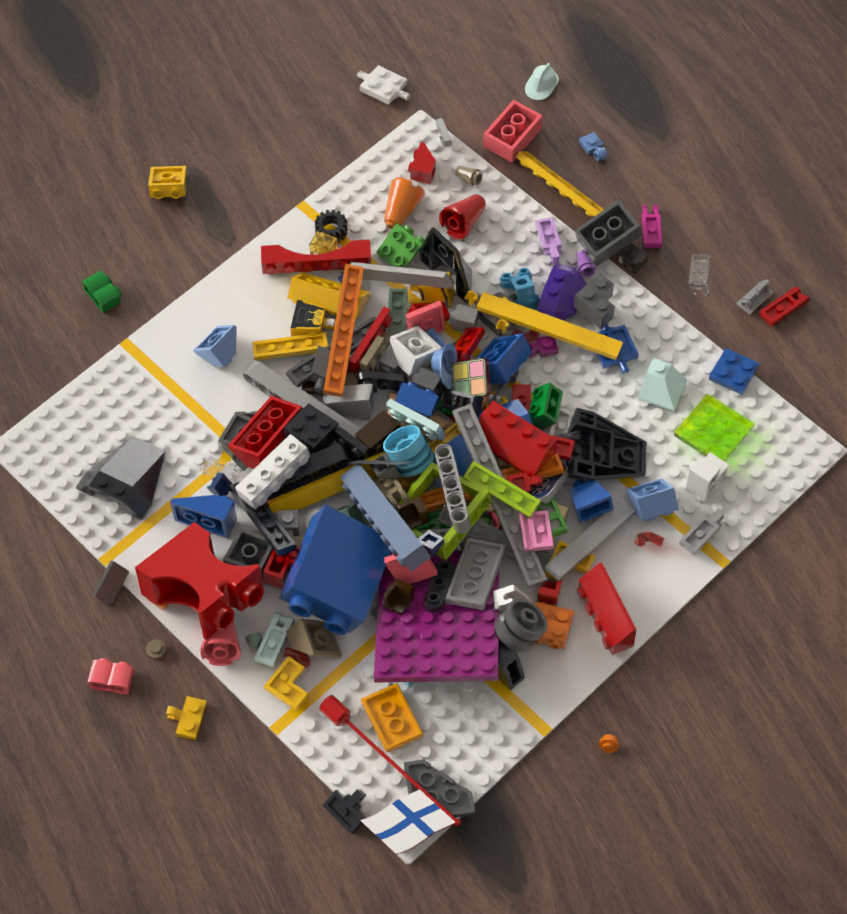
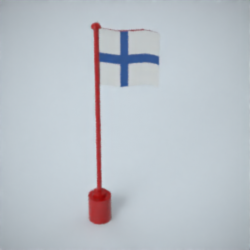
[319,695,461,855]

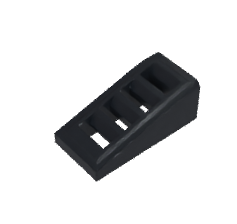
[441,389,483,416]

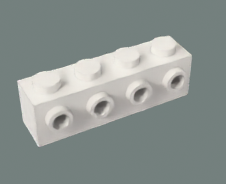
[235,434,310,509]

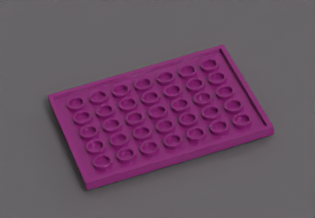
[374,548,500,683]

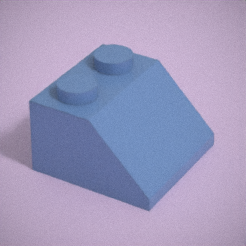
[626,478,679,521]

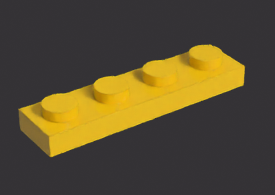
[252,332,328,361]

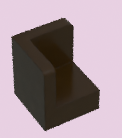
[398,497,430,530]
[383,579,415,615]

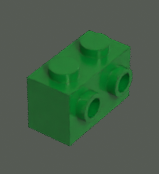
[529,383,563,430]

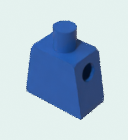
[569,479,614,523]

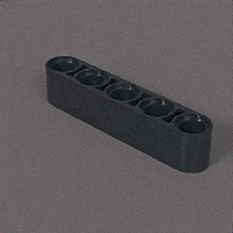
[267,443,350,500]

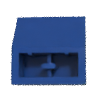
[395,382,438,420]

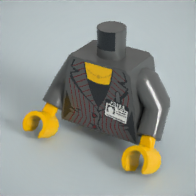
[465,291,517,337]

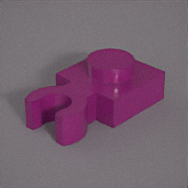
[528,336,559,358]

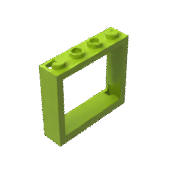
[394,462,492,560]

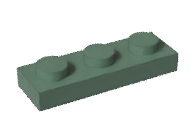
[387,288,408,335]

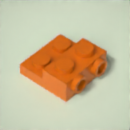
[535,601,574,649]

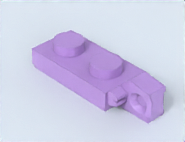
[535,217,562,264]

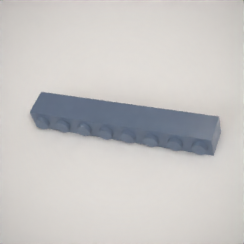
[340,463,431,572]

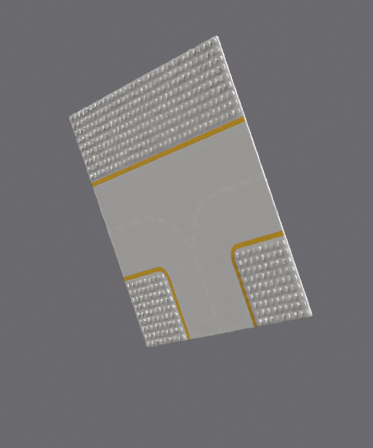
[0,110,847,865]

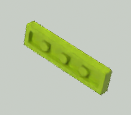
[463,461,541,519]

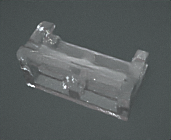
[688,254,713,296]

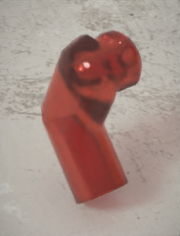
[512,329,539,342]

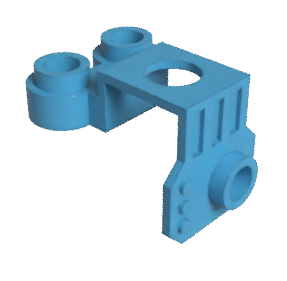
[500,268,540,310]

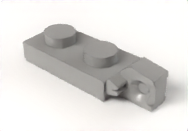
[679,508,725,556]

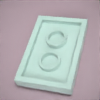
[386,399,446,441]

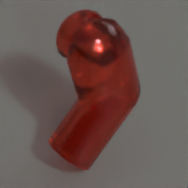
[635,532,665,547]
[283,647,311,668]

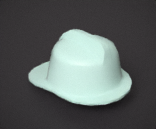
[525,63,559,100]

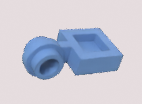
[579,132,608,162]

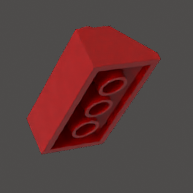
[228,396,303,469]
[478,401,557,477]
[577,562,637,655]

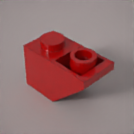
[408,142,436,185]

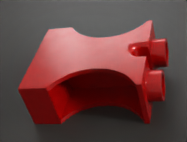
[135,522,265,640]

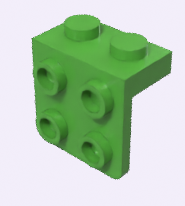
[377,223,425,268]

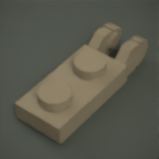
[374,478,410,510]

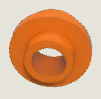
[599,734,620,753]

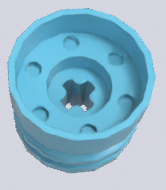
[383,425,434,477]

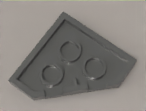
[404,759,475,818]

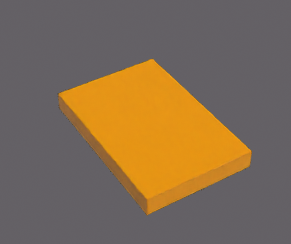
[360,683,424,753]

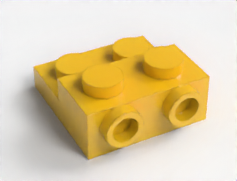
[148,166,187,199]

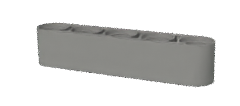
[435,444,471,533]

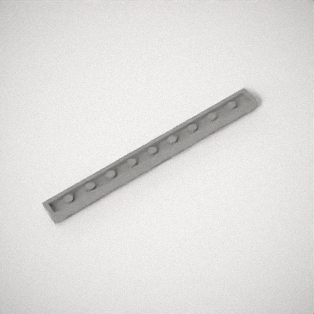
[453,404,547,588]

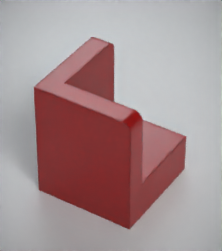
[537,580,562,606]

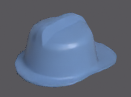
[431,344,457,389]

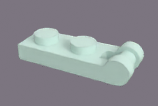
[255,612,295,668]

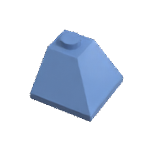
[193,325,237,367]

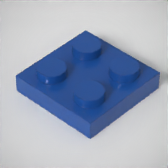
[708,348,760,395]

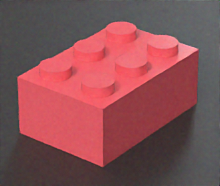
[483,100,543,163]

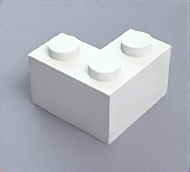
[686,453,729,501]

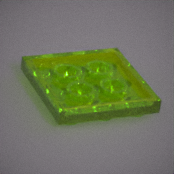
[674,393,755,462]

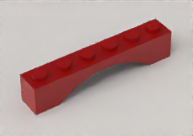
[261,239,372,275]

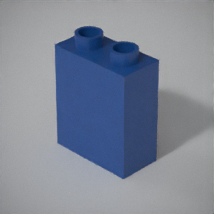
[279,504,391,635]

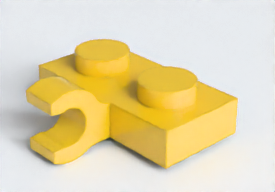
[166,696,207,741]

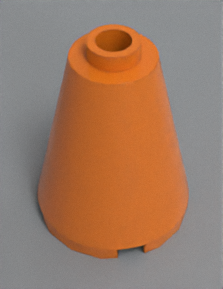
[384,177,425,229]

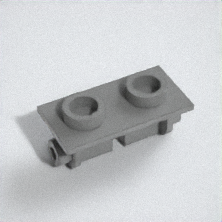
[736,280,774,315]

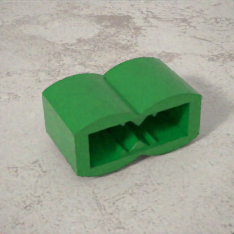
[82,271,122,313]

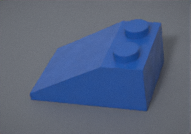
[170,495,237,538]

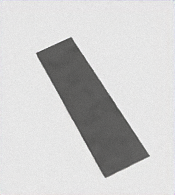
[347,460,410,465]

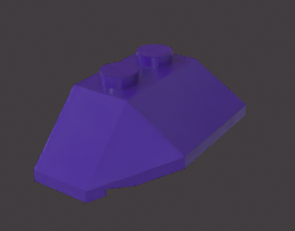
[537,263,587,321]

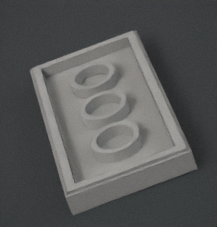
[445,538,506,610]

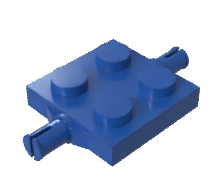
[596,324,639,374]

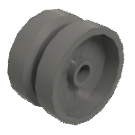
[495,599,548,652]

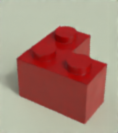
[263,545,300,589]

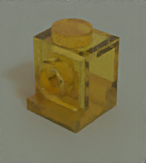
[309,231,339,254]

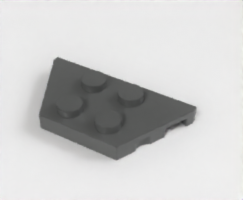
[218,411,257,472]

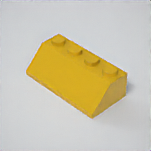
[287,272,371,319]

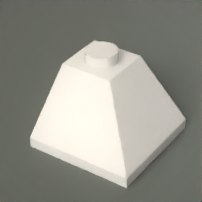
[390,326,442,376]

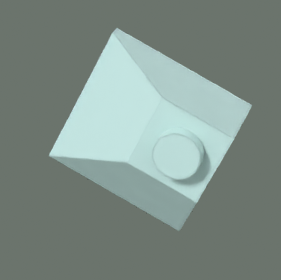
[638,358,687,412]

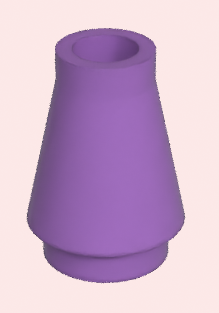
[577,250,596,277]

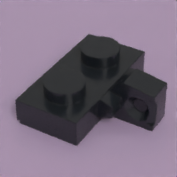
[335,427,370,462]
[322,789,367,834]

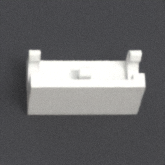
[493,585,532,614]

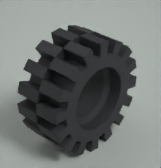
[315,209,348,244]

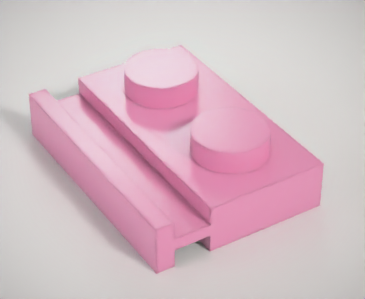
[519,510,553,552]

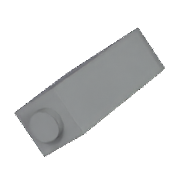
[322,384,374,420]

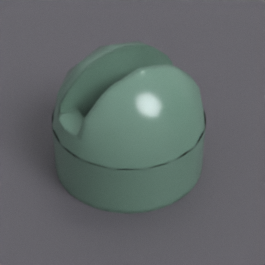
[245,632,262,648]

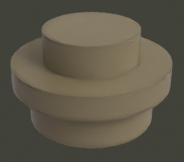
[146,639,166,659]

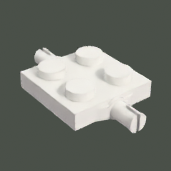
[357,65,410,105]

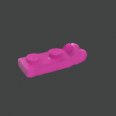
[642,205,662,248]

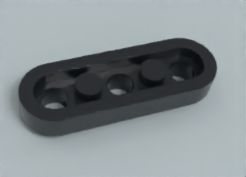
[356,371,408,392]
[424,561,455,612]

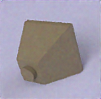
[286,619,342,658]

